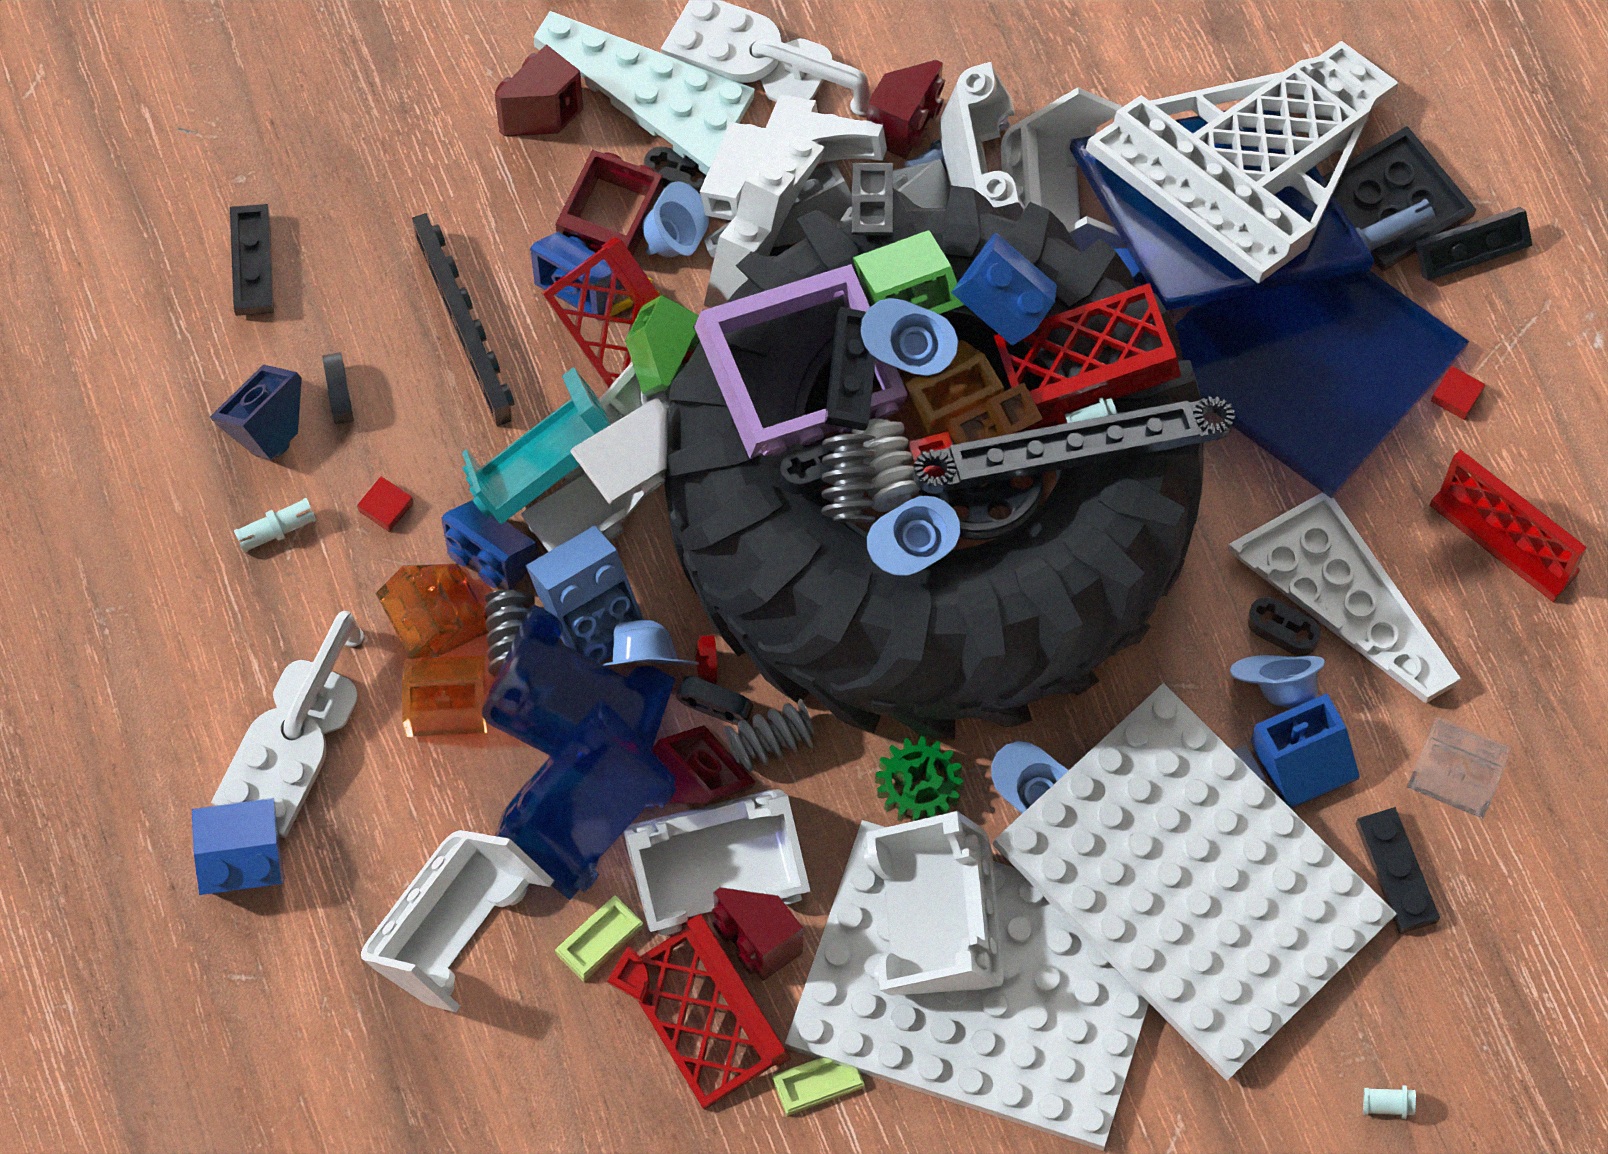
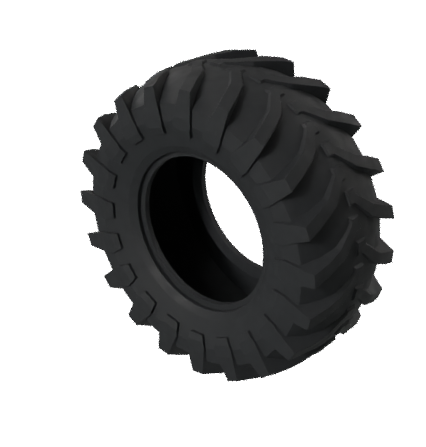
[664,185,1204,739]

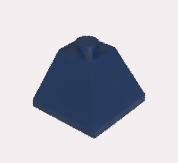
[210,364,302,460]

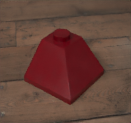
[634,725,756,803]

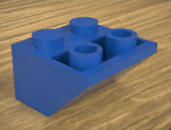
[441,500,538,590]
[1250,693,1360,809]

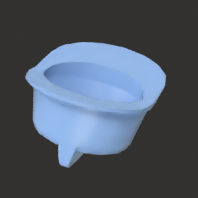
[642,181,709,258]
[861,298,958,376]
[867,496,960,576]
[603,620,699,666]
[1230,655,1325,708]
[991,741,1069,814]

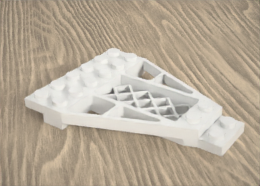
[1085,41,1398,284]

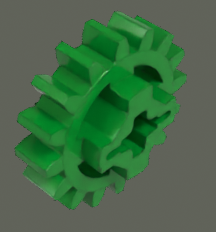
[875,736,964,822]

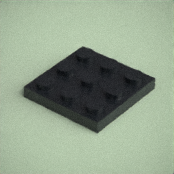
[1316,126,1476,272]

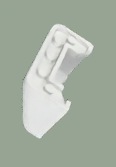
[939,62,1025,221]
[623,789,810,936]
[865,811,1004,995]

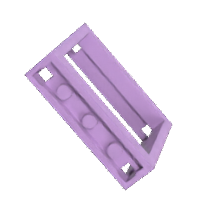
[695,264,908,458]

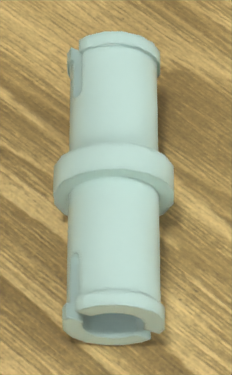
[234,498,317,553]

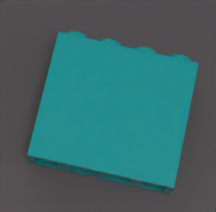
[462,367,611,524]

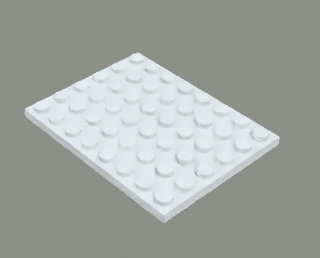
[992,683,1397,1081]
[785,820,1149,1151]

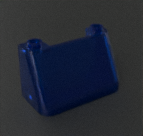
[482,605,675,785]
[494,700,677,900]

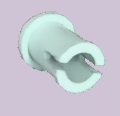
[1065,397,1118,423]
[1363,1085,1416,1119]

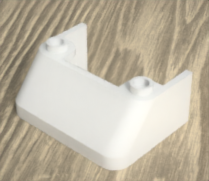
[1001,87,1132,252]
[521,398,668,552]
[361,830,554,1012]

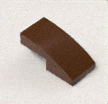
[945,383,1043,445]

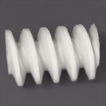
[852,419,920,512]

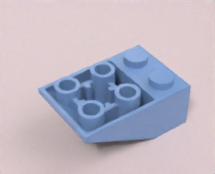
[526,525,643,674]

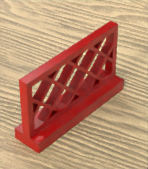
[541,237,695,388]
[994,283,1182,417]
[1429,449,1587,603]
[638,913,791,1110]

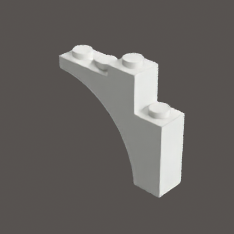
[700,94,887,220]
[704,132,825,308]

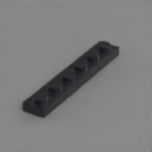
[412,213,515,427]

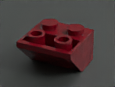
[495,44,584,136]
[867,60,945,159]
[712,887,803,981]

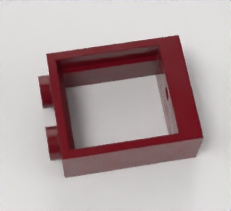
[555,149,663,256]

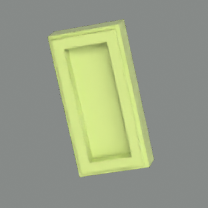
[555,895,644,982]
[772,1058,865,1116]

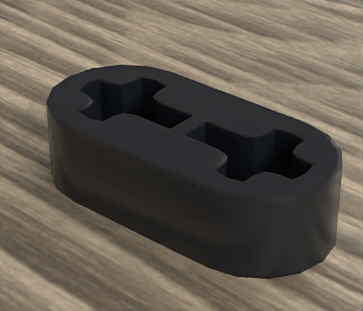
[644,146,707,194]
[322,352,354,424]
[779,440,834,494]
[1247,597,1321,656]
[676,676,754,725]

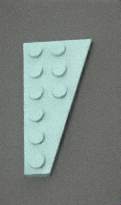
[534,11,755,175]

